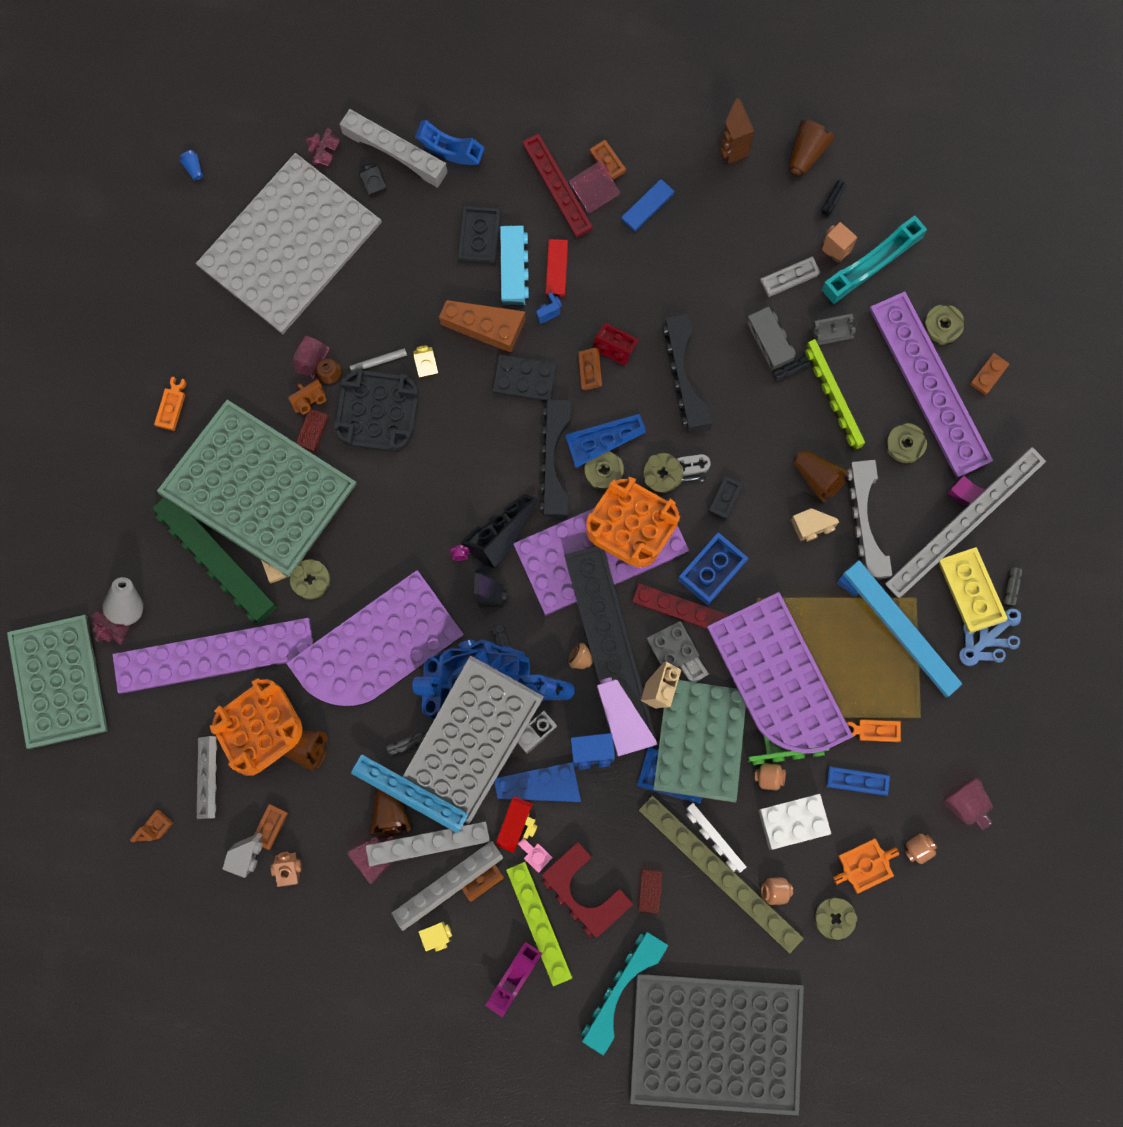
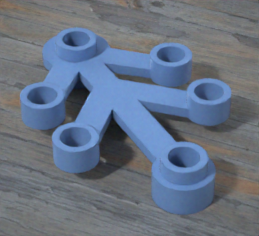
[959,609,1021,666]

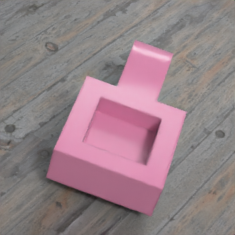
[518,838,553,873]

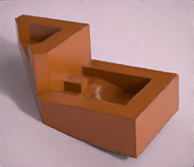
[130,810,174,842]

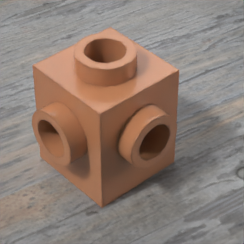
[271,852,302,887]

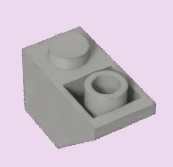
[517,711,557,754]
[223,833,263,878]

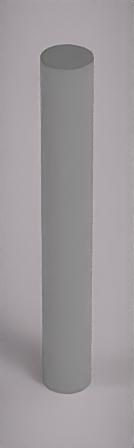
[350,348,407,372]

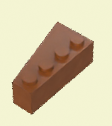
[439,300,526,353]

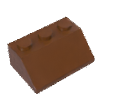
[719,98,754,164]

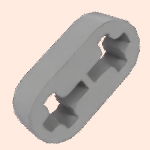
[678,454,710,476]

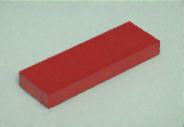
[546,239,568,297]
[495,796,533,853]

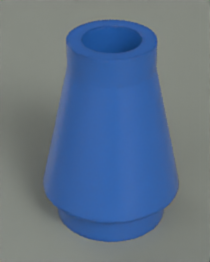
[180,150,203,181]

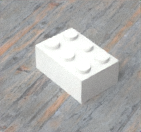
[758,794,831,850]

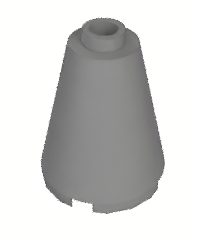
[103,577,143,626]

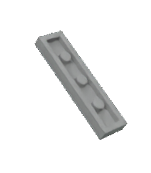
[197,736,217,819]

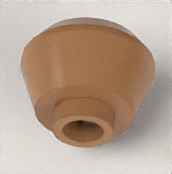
[568,643,593,669]

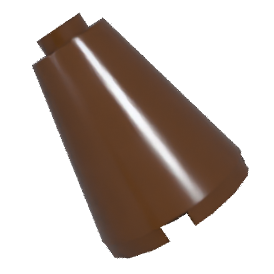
[788,120,835,176]
[794,450,849,502]
[283,730,328,771]
[370,788,411,837]

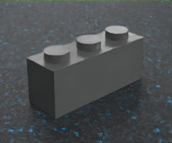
[746,307,796,372]

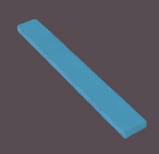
[843,561,962,697]

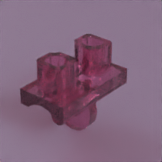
[306,128,340,166]
[92,611,129,644]

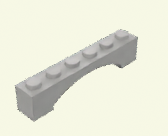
[340,109,448,188]
[847,460,892,580]

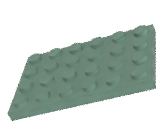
[7,615,108,749]
[653,680,746,802]

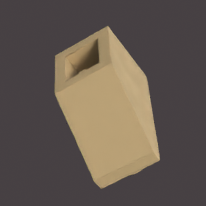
[791,508,839,542]
[641,662,681,709]

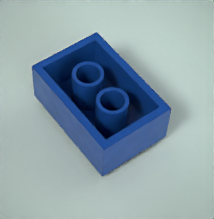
[678,532,748,606]
[571,733,615,770]

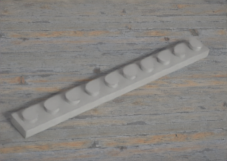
[884,447,1046,598]

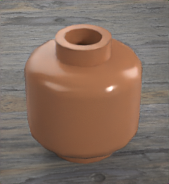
[755,763,786,790]
[905,833,937,864]
[761,877,793,905]

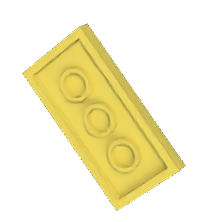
[938,547,1008,634]

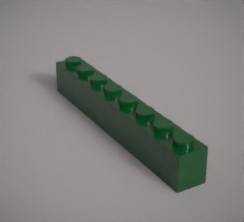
[153,498,278,623]

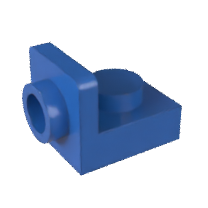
[536,292,562,324]

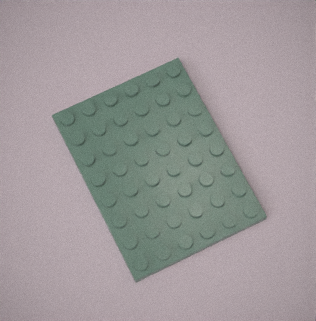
[157,400,356,578]

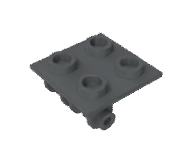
[646,621,700,667]

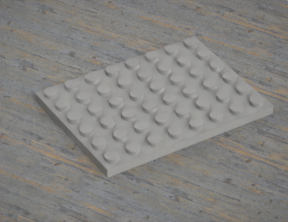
[196,153,382,334]

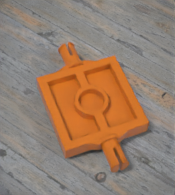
[833,838,899,894]

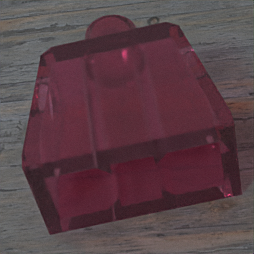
[293,335,330,379]
[943,778,993,830]
[347,836,395,884]

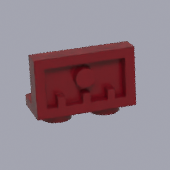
[592,322,639,366]

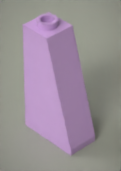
[597,677,657,756]

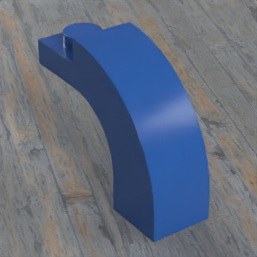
[415,120,485,165]

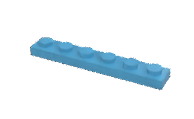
[351,755,468,833]

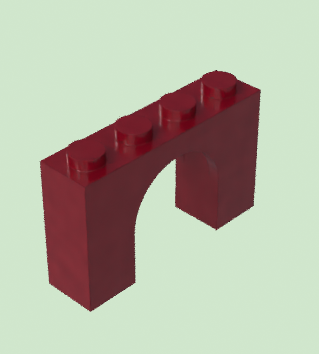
[541,842,633,938]

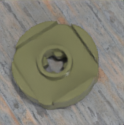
[924,305,964,345]
[886,423,927,463]
[585,451,624,490]
[644,453,684,493]
[290,560,330,600]
[815,898,857,940]

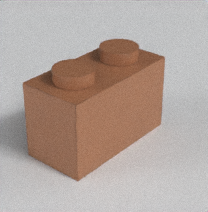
[822,222,857,265]

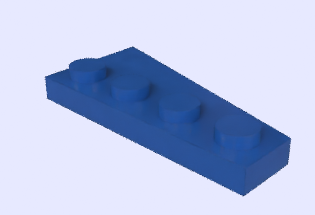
[565,414,646,468]
[494,762,581,802]

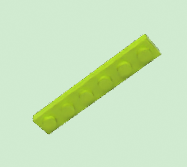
[805,339,865,450]
[506,862,572,986]

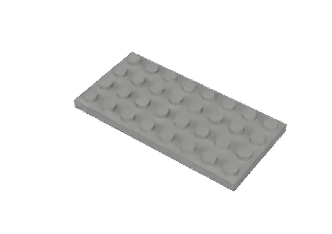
[403,655,544,824]

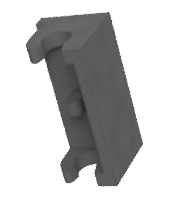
[812,314,856,345]

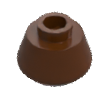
[315,358,341,384]

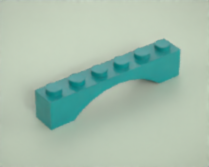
[822,215,927,304]
[581,932,668,1056]

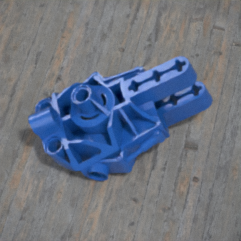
[412,640,575,721]

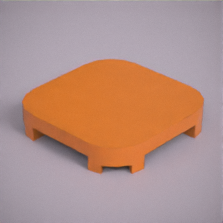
[585,477,680,567]
[210,679,303,776]

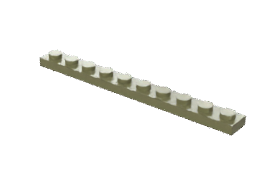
[639,795,804,954]

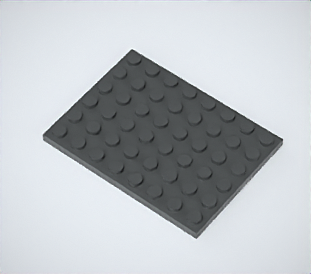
[630,974,804,1116]

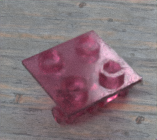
[569,160,621,213]

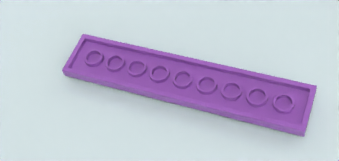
[869,292,993,479]
[113,618,314,694]

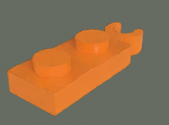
[154,376,186,431]
[847,720,901,742]

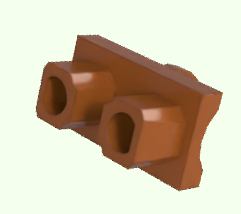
[288,380,326,415]

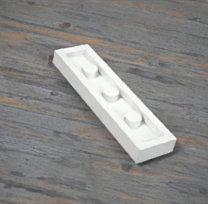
[686,803,746,873]

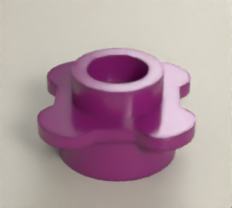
[450,545,470,561]

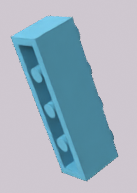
[500,226,529,306]

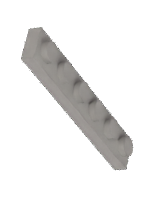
[365,822,490,867]
[391,841,503,931]

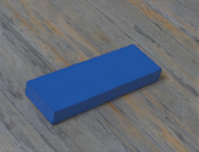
[621,179,675,232]
[826,766,890,796]

